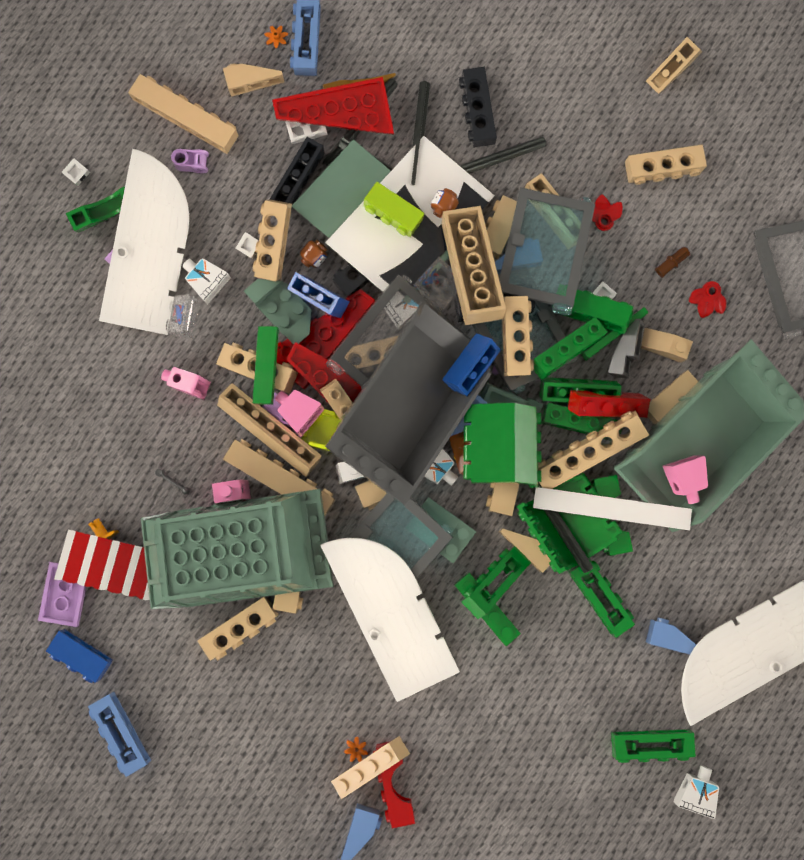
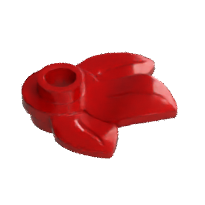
[592,194,623,231]
[689,281,726,318]

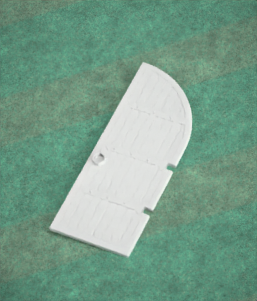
[99,149,189,335]
[320,538,460,702]
[681,580,804,726]

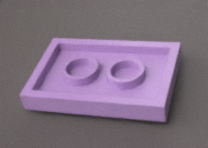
[38,562,86,627]

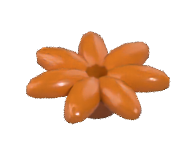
[264,26,288,49]
[344,736,368,762]

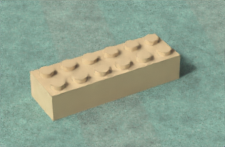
[441,206,506,325]

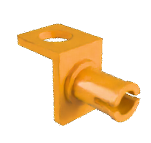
[88,518,119,539]

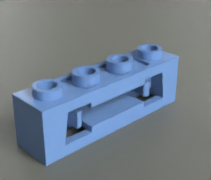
[290,0,321,76]
[88,692,151,777]

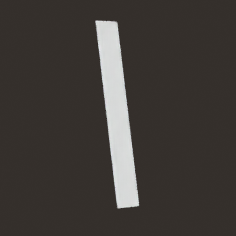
[533,487,692,530]

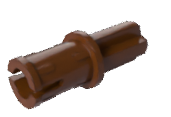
[655,247,690,278]

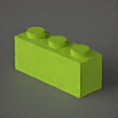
[363,182,425,237]

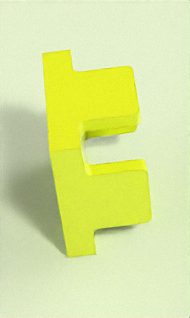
[301,409,341,452]

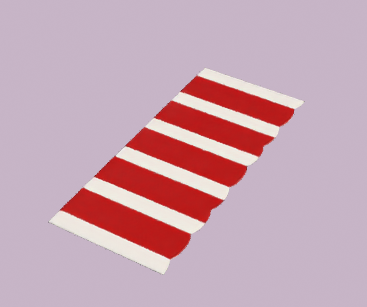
[54,529,150,600]

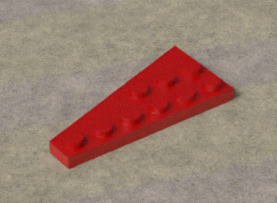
[272,77,394,135]
[276,289,375,390]
[286,342,362,403]

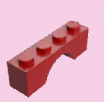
[568,390,651,418]
[373,741,415,829]

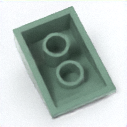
[406,497,476,563]

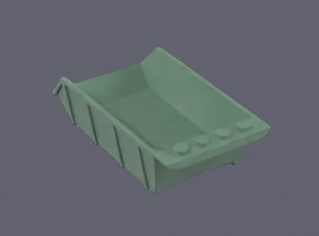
[614,339,804,532]
[141,489,334,609]

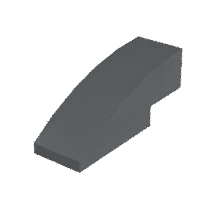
[608,319,645,379]

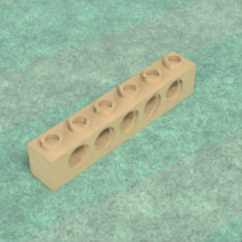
[538,411,649,489]

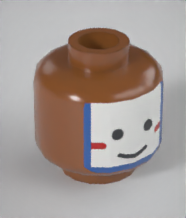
[430,188,459,219]
[300,240,328,268]

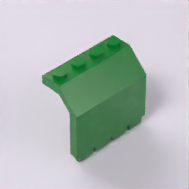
[463,403,542,488]
[517,473,623,574]

